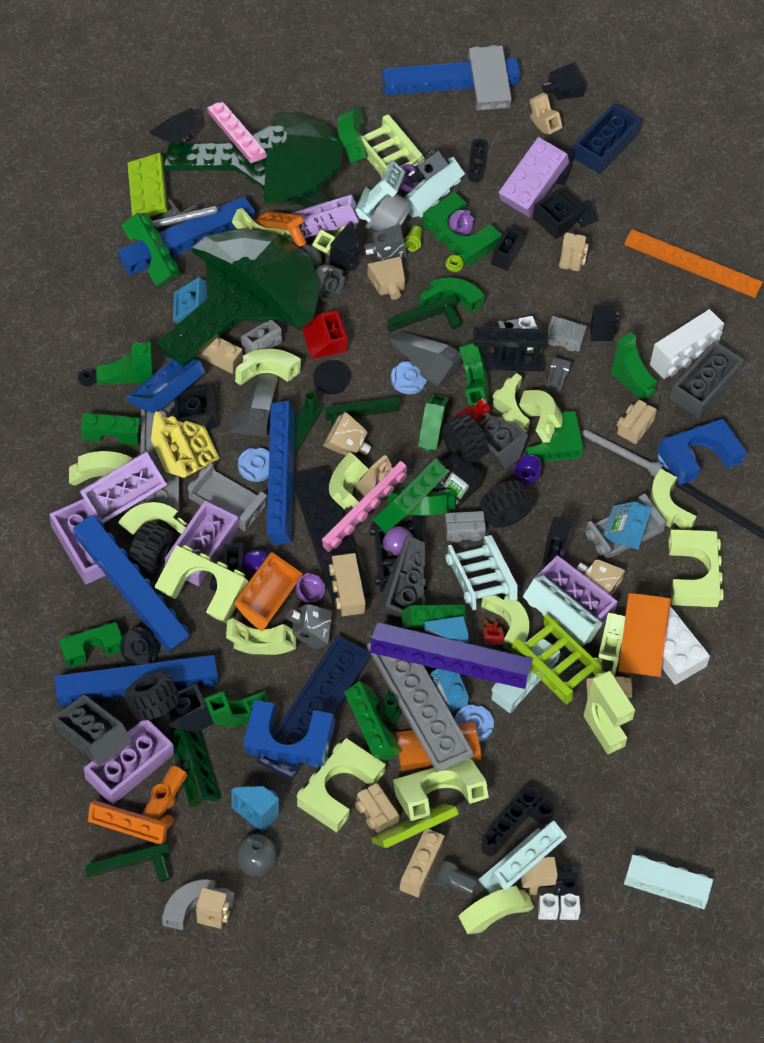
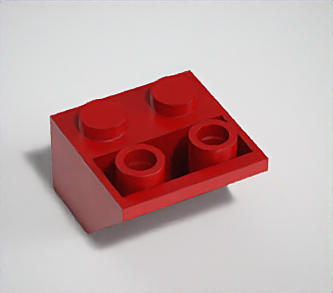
[302,310,347,359]

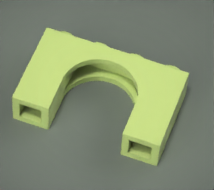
[668,530,723,607]
[155,545,249,624]
[584,671,635,754]
[296,738,386,833]
[393,758,489,821]

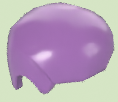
[399,164,420,192]
[448,210,474,236]
[382,526,414,555]
[296,573,325,603]

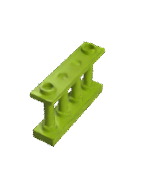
[512,614,602,705]

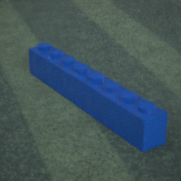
[382,58,520,95]
[118,196,255,276]
[267,401,295,545]
[72,515,190,654]
[54,655,218,707]

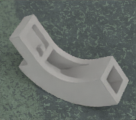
[162,880,234,930]

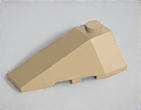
[355,455,397,501]

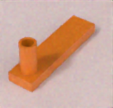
[254,211,306,247]
[88,800,174,845]

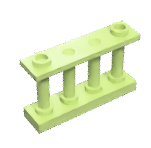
[361,114,426,178]

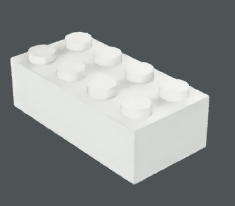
[650,309,724,379]
[662,606,710,685]

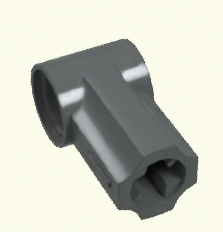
[545,357,572,394]
[433,861,478,896]

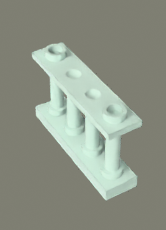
[355,160,405,222]
[445,535,517,610]
[478,821,567,894]

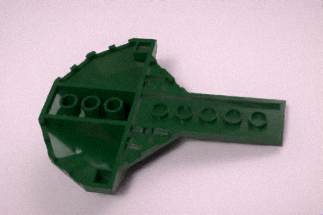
[164,112,343,203]
[156,228,321,368]

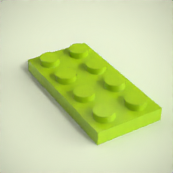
[128,153,168,217]

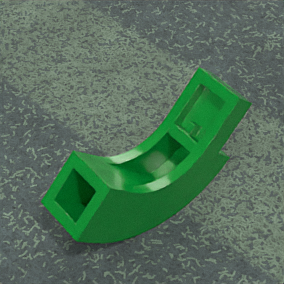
[337,107,368,163]
[419,278,485,314]
[459,342,490,407]
[388,488,456,515]
[204,691,270,727]

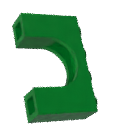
[422,192,502,267]
[372,458,449,534]

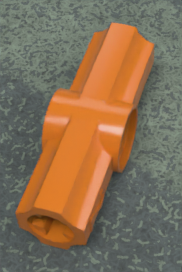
[141,766,187,820]

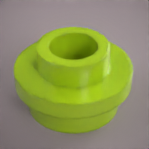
[446,255,464,272]

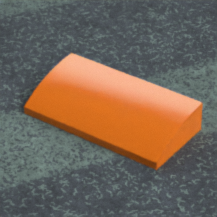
[234,552,303,632]
[618,593,671,677]
[395,722,481,771]

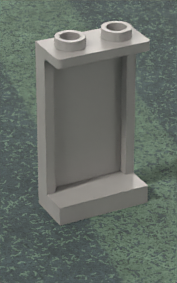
[467,45,511,111]
[188,463,267,531]
[585,494,666,560]

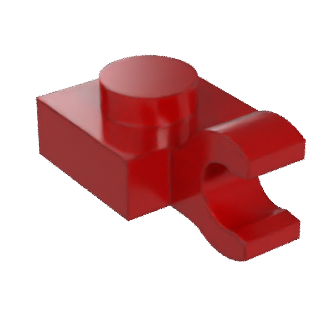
[457,398,491,423]

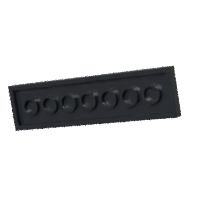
[293,466,370,604]

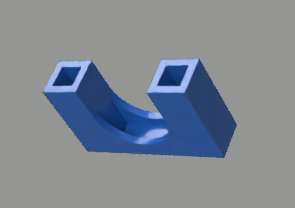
[657,419,747,485]
[243,700,336,767]

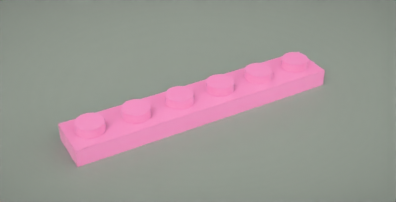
[207,102,267,163]
[322,461,407,552]

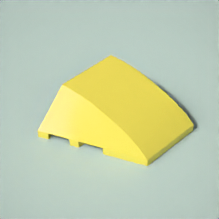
[151,411,219,478]

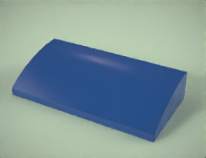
[126,359,205,413]

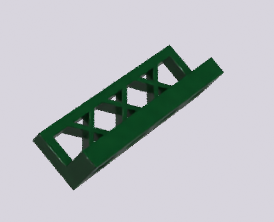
[169,729,220,807]

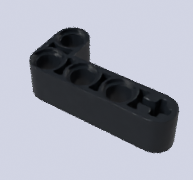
[481,788,555,856]

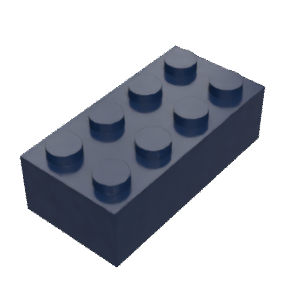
[573,103,642,174]

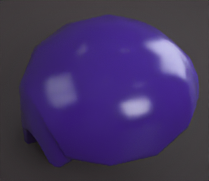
[513,455,542,484]
[244,550,269,577]

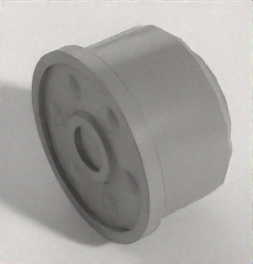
[365,194,410,232]

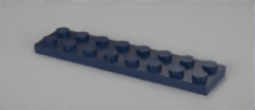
[257,635,372,781]

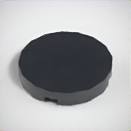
[313,361,350,395]
[120,627,158,666]

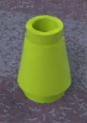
[404,226,422,251]

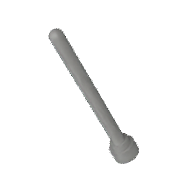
[152,206,218,228]
[582,430,664,477]

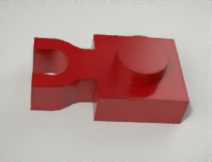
[482,620,504,646]

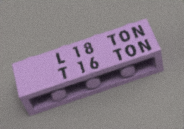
[290,195,359,238]

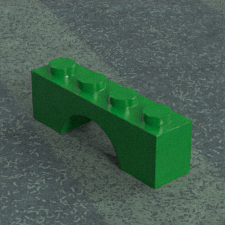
[121,213,181,286]
[344,681,402,763]

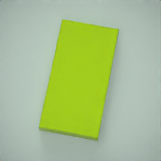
[371,803,459,848]

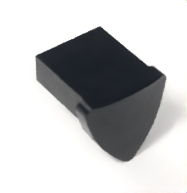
[578,200,598,228]

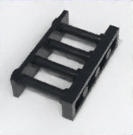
[473,327,549,371]
[370,515,427,592]

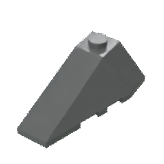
[390,331,462,387]
[230,373,278,437]
[478,413,528,470]
[377,535,426,619]

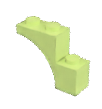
[493,373,530,432]

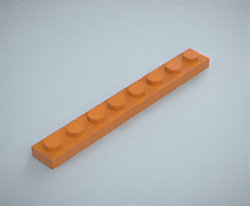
[624,229,763,298]

